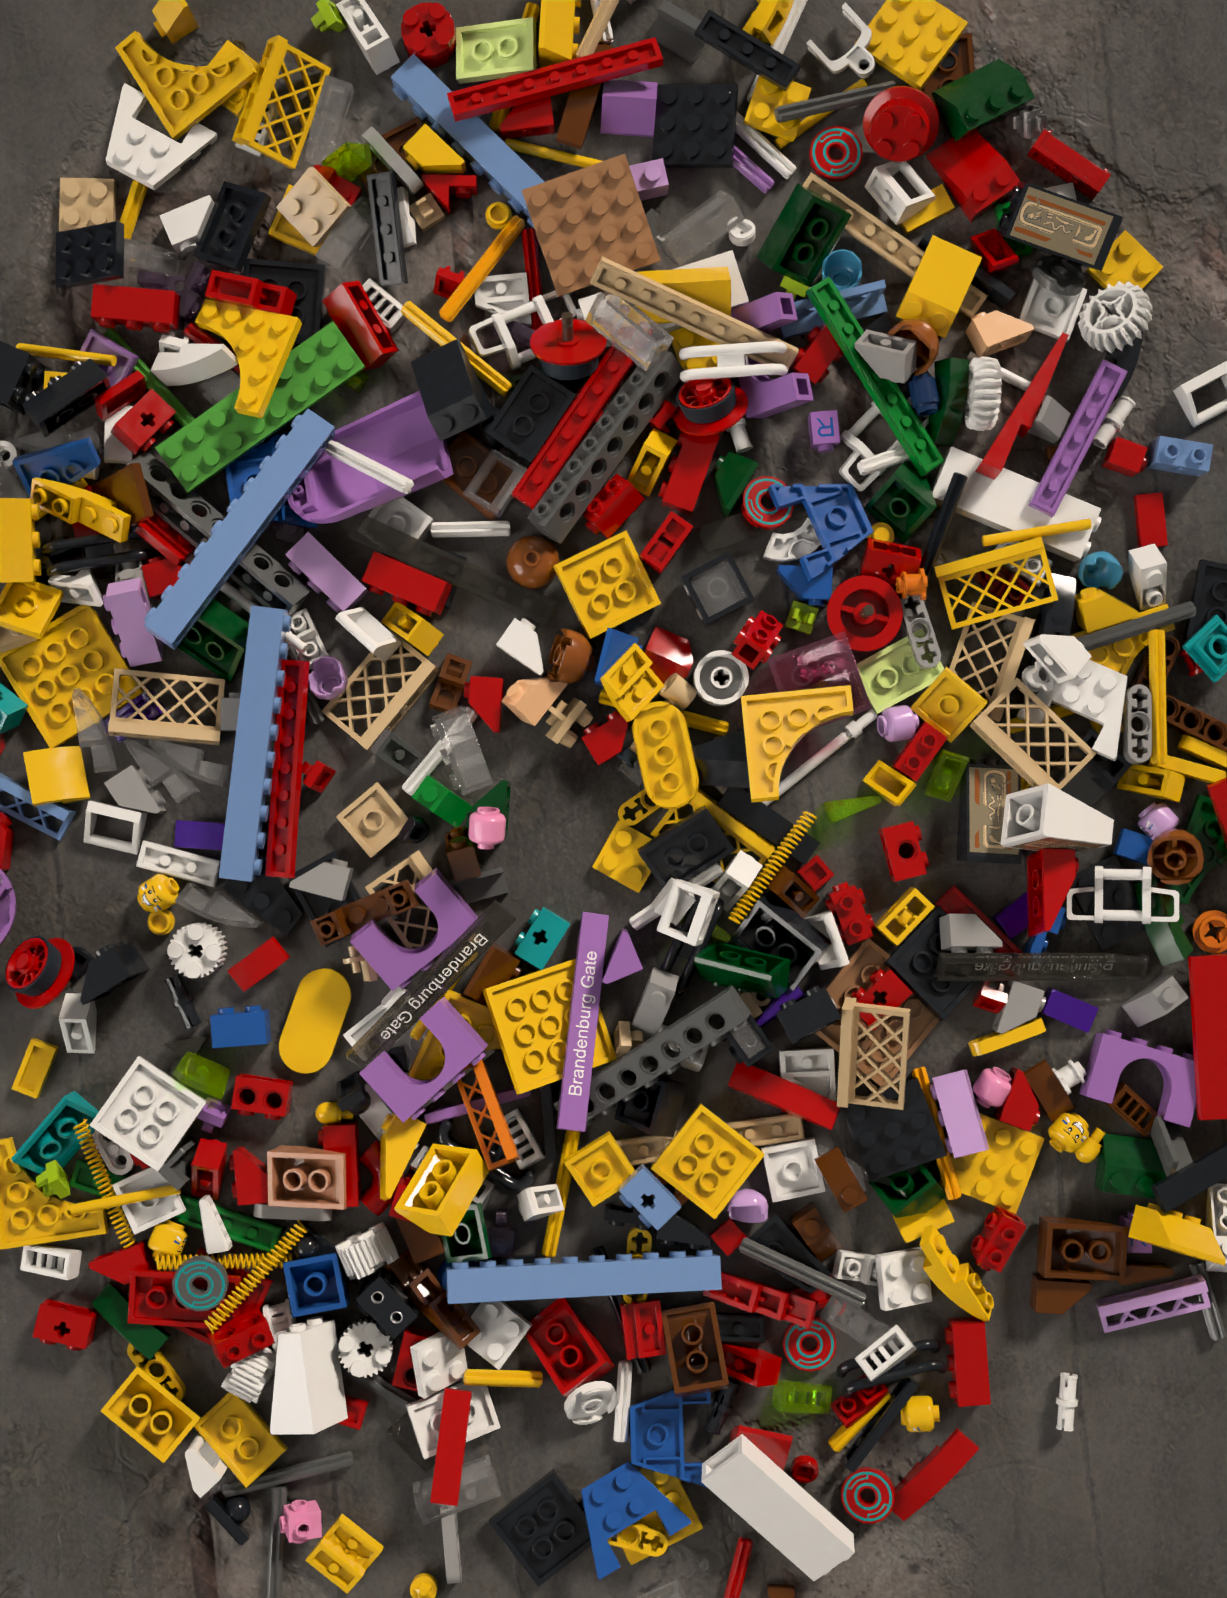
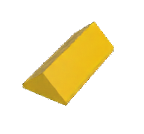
[621,267,731,326]

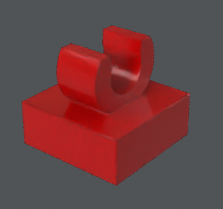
[433,266,465,299]
[647,400,677,433]
[302,760,336,794]
[972,979,1008,1014]

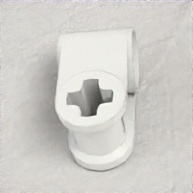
[263,1298,297,1353]

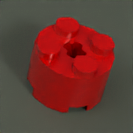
[401,2,456,68]

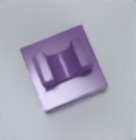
[197,1097,232,1133]

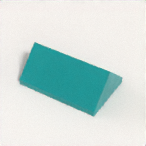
[11,1091,99,1174]

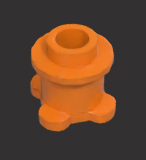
[896,568,928,601]

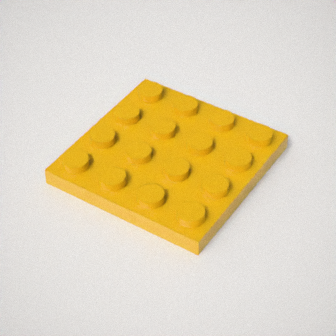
[0,605,144,748]
[482,959,617,1095]

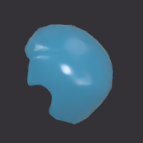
[821,249,862,291]
[1077,551,1123,589]

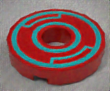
[809,126,863,182]
[740,476,794,530]
[782,1317,837,1372]
[841,1467,895,1524]

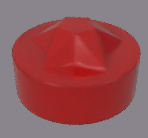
[791,1455,819,1483]

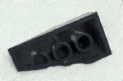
[692,727,750,788]

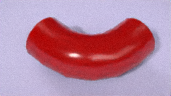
[358,1139,399,1216]

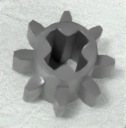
[1013,105,1047,139]

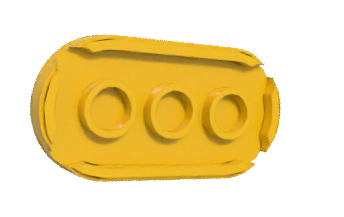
[632,701,699,809]
[279,968,352,1074]

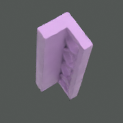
[1095,1274,1211,1333]

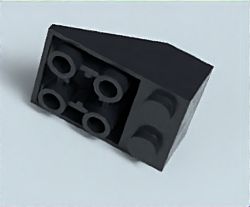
[1050,728,1132,807]

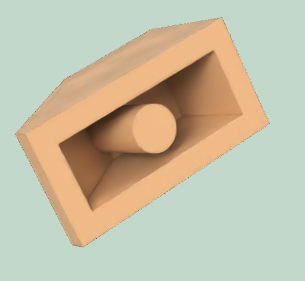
[966,310,1034,358]
[502,676,568,726]

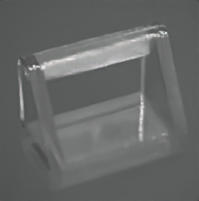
[463,449,527,518]

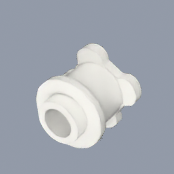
[1021,661,1054,692]
[1052,1059,1087,1095]

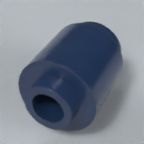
[908,373,940,416]

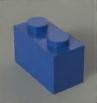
[210,1005,271,1048]

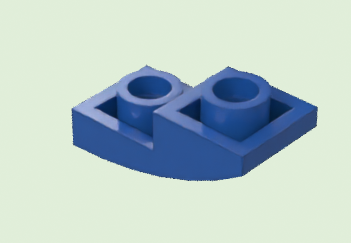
[1113,828,1153,866]
[1024,907,1067,957]

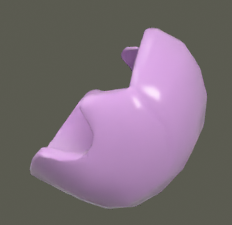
[308,656,348,700]
[727,1189,768,1223]

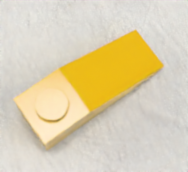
[380,1112,427,1201]

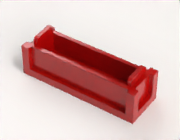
[1027,129,1111,200]

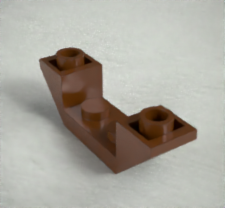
[310,880,419,946]

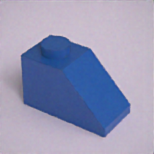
[776,565,833,607]

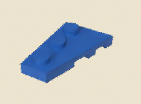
[12,437,101,497]

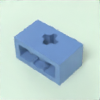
[1147,436,1213,477]
[619,1164,681,1231]

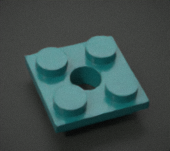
[1182,614,1227,683]

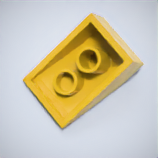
[896,235,982,338]

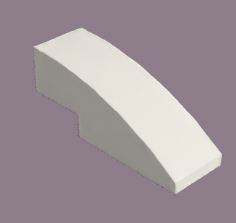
[150,344,238,386]

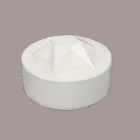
[729,219,756,246]

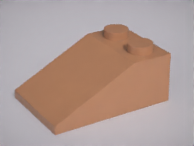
[267,1145,346,1210]

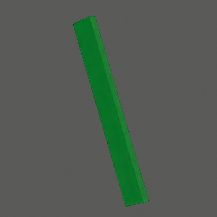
[805,276,945,477]
[69,1159,283,1254]

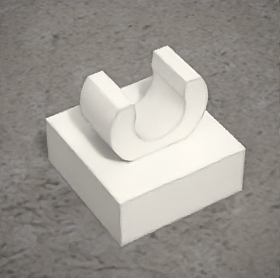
[159,332,189,353]

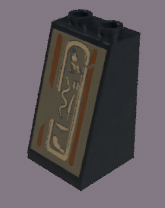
[998,182,1123,271]
[957,759,1022,864]

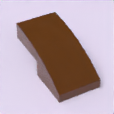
[429,653,473,716]
[1024,1059,1075,1122]

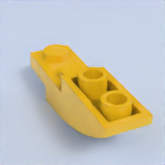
[742,0,794,45]
[30,477,131,543]
[919,1224,994,1322]

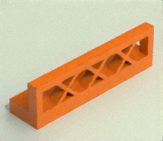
[457,1059,520,1171]

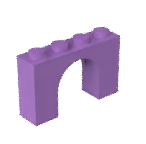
[731,292,813,419]
[350,868,478,991]
[359,997,488,1123]
[1079,1029,1197,1128]

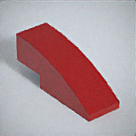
[205,270,297,316]

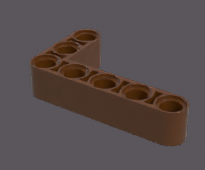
[1128,636,1227,752]

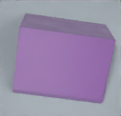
[600,79,658,138]
[602,928,643,984]

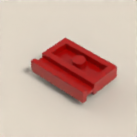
[135,513,196,566]
[620,1298,666,1360]

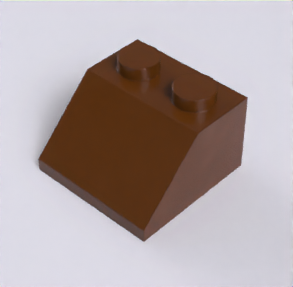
[463,943,523,1005]

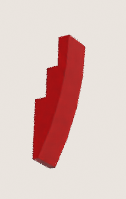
[728,1062,841,1130]
[703,1271,819,1329]
[892,1428,979,1521]

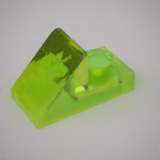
[925,750,969,802]

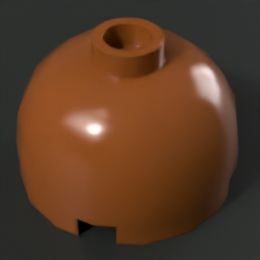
[887,319,939,376]
[506,535,560,590]
[547,628,595,684]
[1147,829,1204,885]

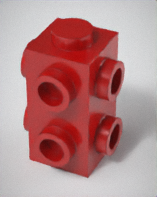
[789,324,844,385]
[582,473,644,539]
[731,610,783,670]
[825,881,875,945]
[971,1205,1027,1273]

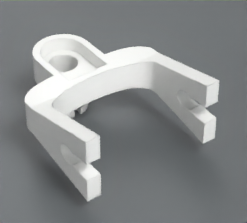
[806,2,875,79]

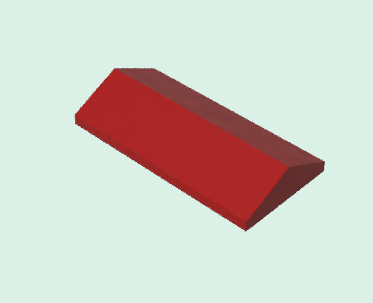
[128,1269,242,1328]

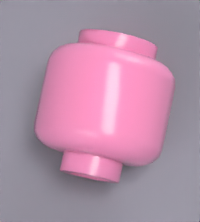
[468,807,506,849]
[973,1067,1012,1108]

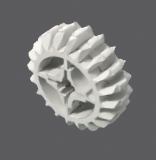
[1078,281,1153,353]
[964,356,1002,431]

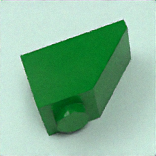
[412,775,472,827]

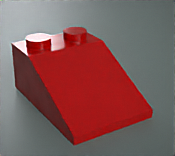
[926,132,1021,223]
[1027,848,1079,937]
[525,1298,615,1397]

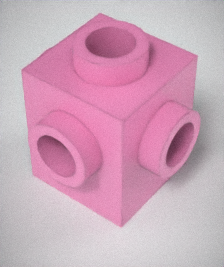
[279,1500,322,1544]

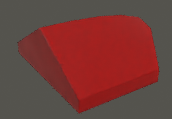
[644,626,694,684]

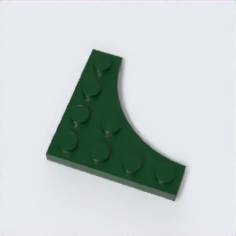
[1164,794,1227,905]

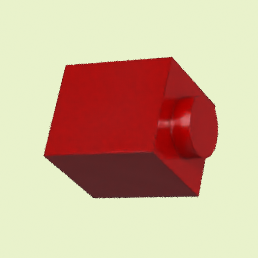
[1101,436,1148,478]

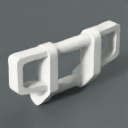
[468,290,576,370]
[839,397,929,491]
[1067,866,1179,924]

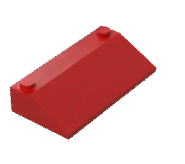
[1188,953,1227,1120]

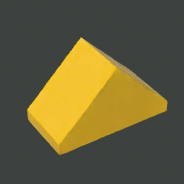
[862,760,917,807]

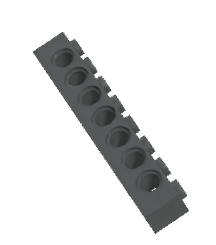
[527,345,684,544]
[125,451,311,616]
[553,985,751,1127]

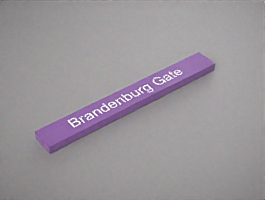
[557,912,609,1132]

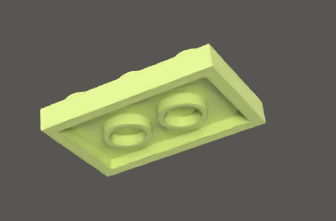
[456,17,536,84]
[850,628,944,714]

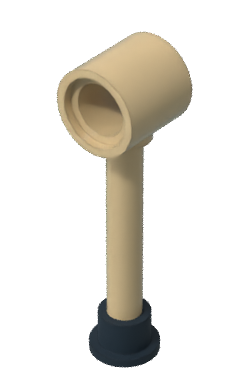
[616,673,697,769]

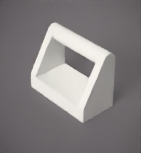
[865,160,936,225]
[1173,361,1227,427]
[336,607,402,663]
[84,801,148,855]
[657,879,720,946]
[804,910,850,970]
[185,1433,227,1498]

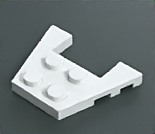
[106,83,218,191]
[1017,660,1127,761]

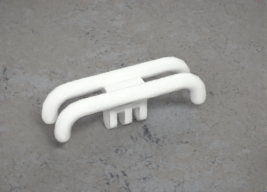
[679,341,788,382]

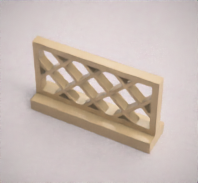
[949,601,1035,724]
[321,629,441,754]
[108,668,225,745]
[969,678,1096,790]
[365,850,480,976]
[837,997,910,1110]

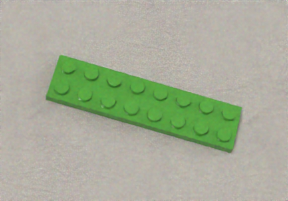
[155,321,366,493]

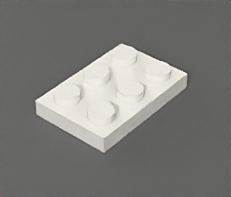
[406,1382,501,1460]

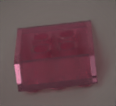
[767,631,872,729]

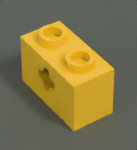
[874,887,935,946]

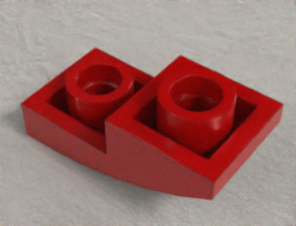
[227,936,290,992]
[830,1374,889,1429]

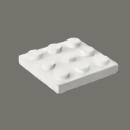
[90,1056,207,1172]

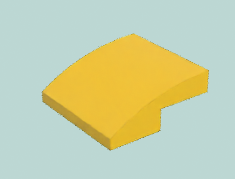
[600,643,665,722]
[23,746,90,807]
[305,1513,384,1594]

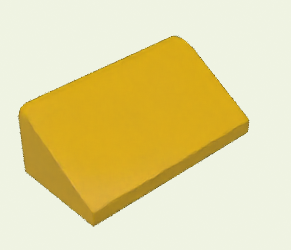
[892,1199,955,1243]

